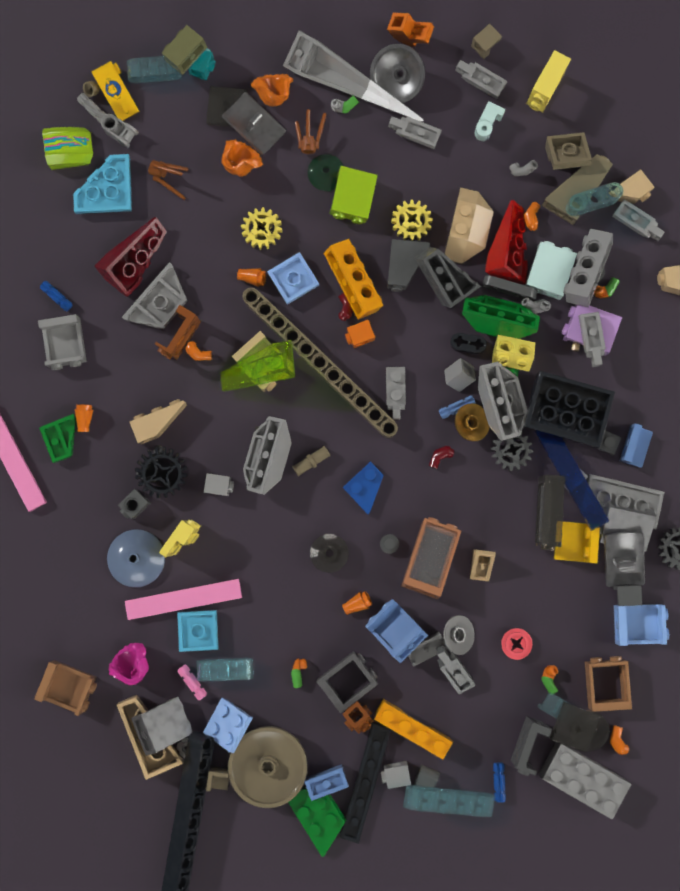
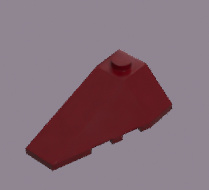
[94,217,167,297]

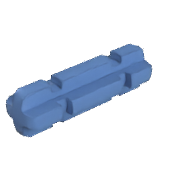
[439,396,476,419]

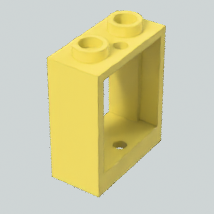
[527,50,571,113]

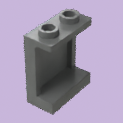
[511,716,552,776]

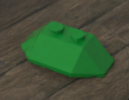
[462,295,540,339]

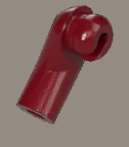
[338,293,353,321]
[429,446,454,469]

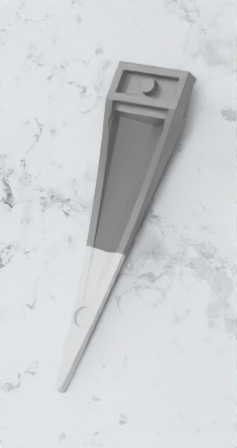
[283,31,423,121]

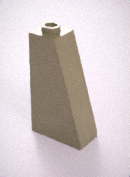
[541,154,613,225]

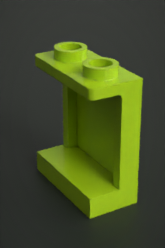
[329,166,378,224]

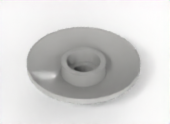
[443,615,475,655]

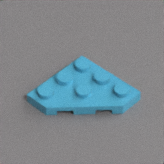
[73,154,132,214]

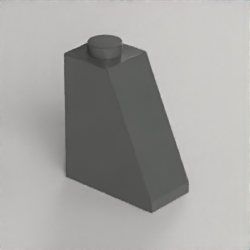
[387,239,430,292]

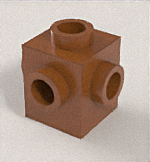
[342,701,373,734]

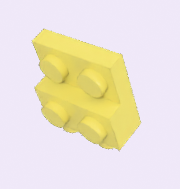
[159,519,201,557]

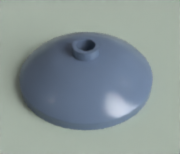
[107,530,165,587]

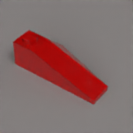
[485,200,528,285]

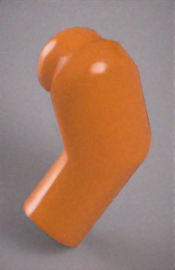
[524,202,540,231]
[610,725,629,755]

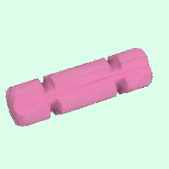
[177,664,207,700]

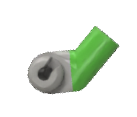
[331,95,359,114]

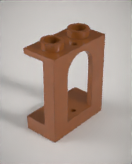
[155,305,201,360]

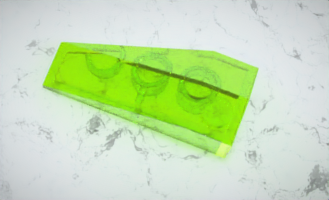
[221,340,295,391]

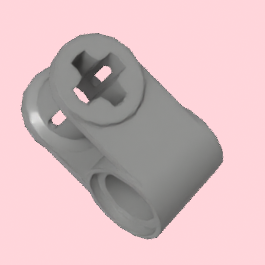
[101,114,139,148]

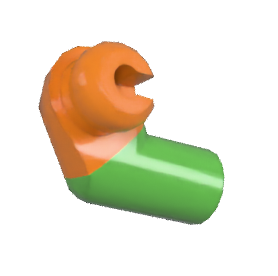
[594,277,620,299]
[291,658,307,688]
[541,665,558,695]

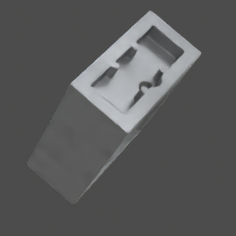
[317,651,378,713]

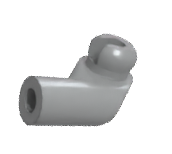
[509,160,538,176]
[522,297,551,314]

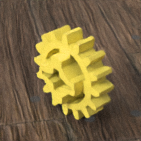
[391,199,433,241]
[241,207,283,250]

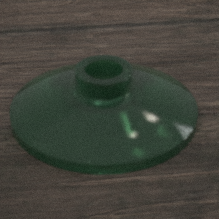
[308,154,343,191]

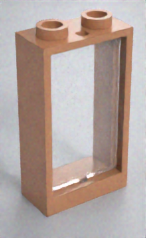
[401,517,461,599]

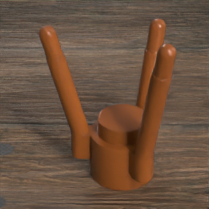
[295,109,327,154]
[148,160,189,200]

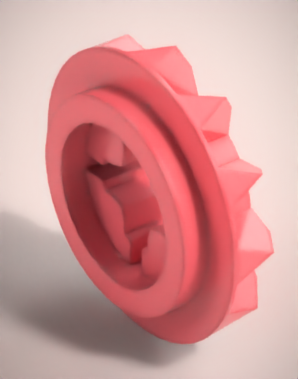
[501,628,533,660]

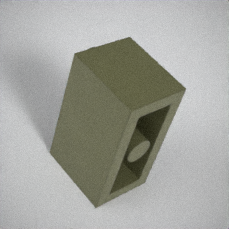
[162,25,207,75]

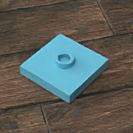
[177,610,219,652]

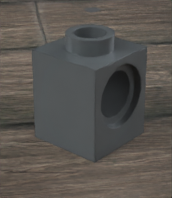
[118,489,151,519]

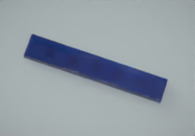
[535,430,609,531]

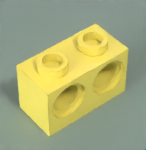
[492,335,535,372]

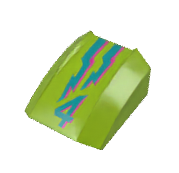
[42,127,93,170]

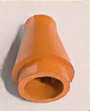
[237,268,266,287]
[74,404,94,432]
[342,591,372,615]

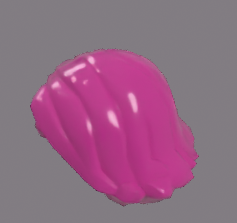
[109,643,149,686]

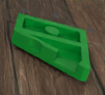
[39,414,76,463]

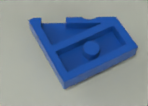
[343,461,384,514]

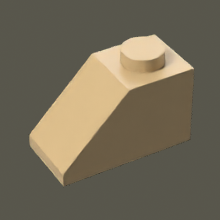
[606,170,655,204]

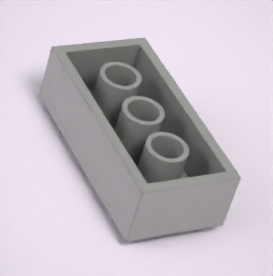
[539,740,631,820]

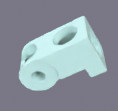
[475,101,505,141]

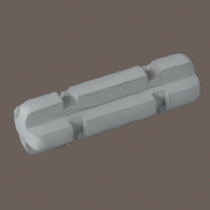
[77,93,106,123]

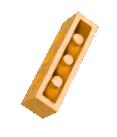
[324,239,384,320]

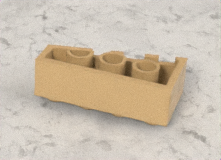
[117,695,184,780]

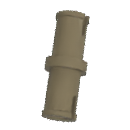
[292,446,330,477]

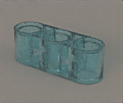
[127,56,182,83]
[566,182,623,216]
[197,658,253,681]

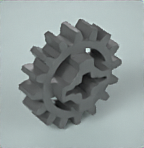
[490,432,533,471]
[657,528,680,570]

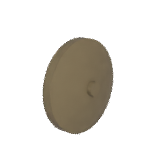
[228,726,307,808]

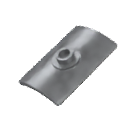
[222,92,286,155]
[604,532,645,587]

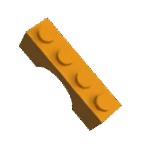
[374,699,453,759]

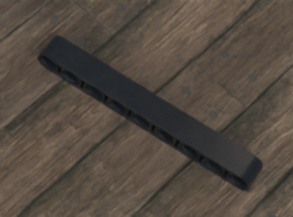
[161,731,214,891]

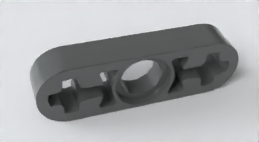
[482,275,538,301]

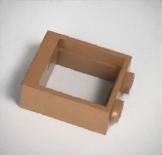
[585,656,632,712]

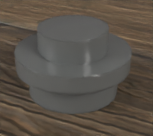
[380,534,399,554]

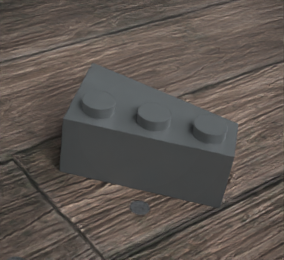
[415,247,481,308]

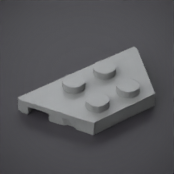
[122,262,188,329]

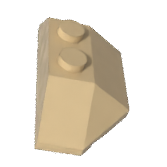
[445,188,494,264]

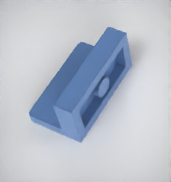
[619,423,653,468]
[305,764,349,801]

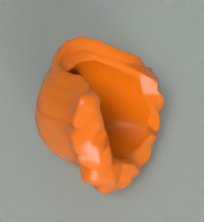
[251,74,293,107]
[221,139,263,177]

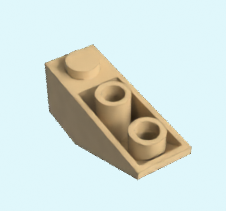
[130,399,187,445]

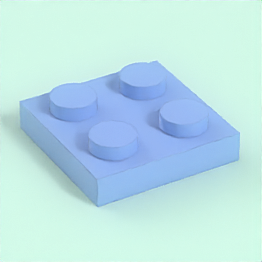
[267,252,319,305]
[203,698,253,753]

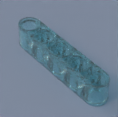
[403,785,495,817]

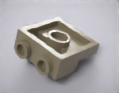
[545,132,592,170]

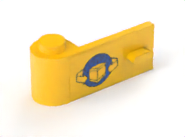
[91,61,139,121]

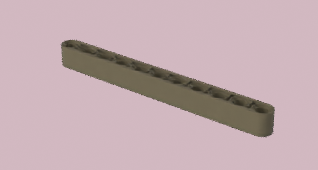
[243,288,398,438]

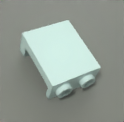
[525,241,577,300]

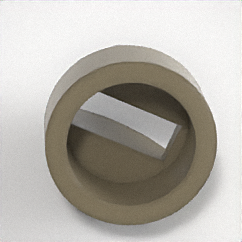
[83,81,100,97]

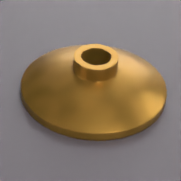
[455,403,490,442]

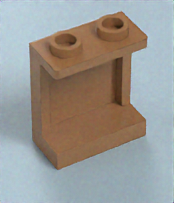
[34,660,97,716]

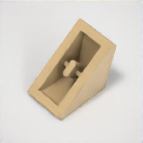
[470,549,496,581]

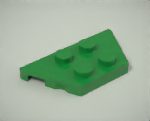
[288,787,346,857]

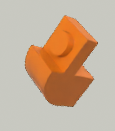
[387,13,434,47]

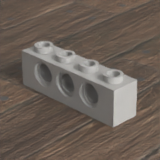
[563,229,613,308]

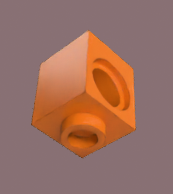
[345,320,375,348]

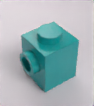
[188,48,216,81]

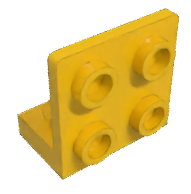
[554,521,600,563]

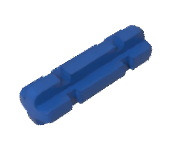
[40,281,73,311]
[493,762,506,802]

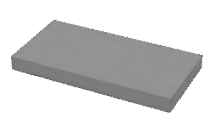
[580,474,665,529]

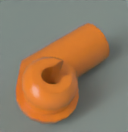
[186,341,212,361]

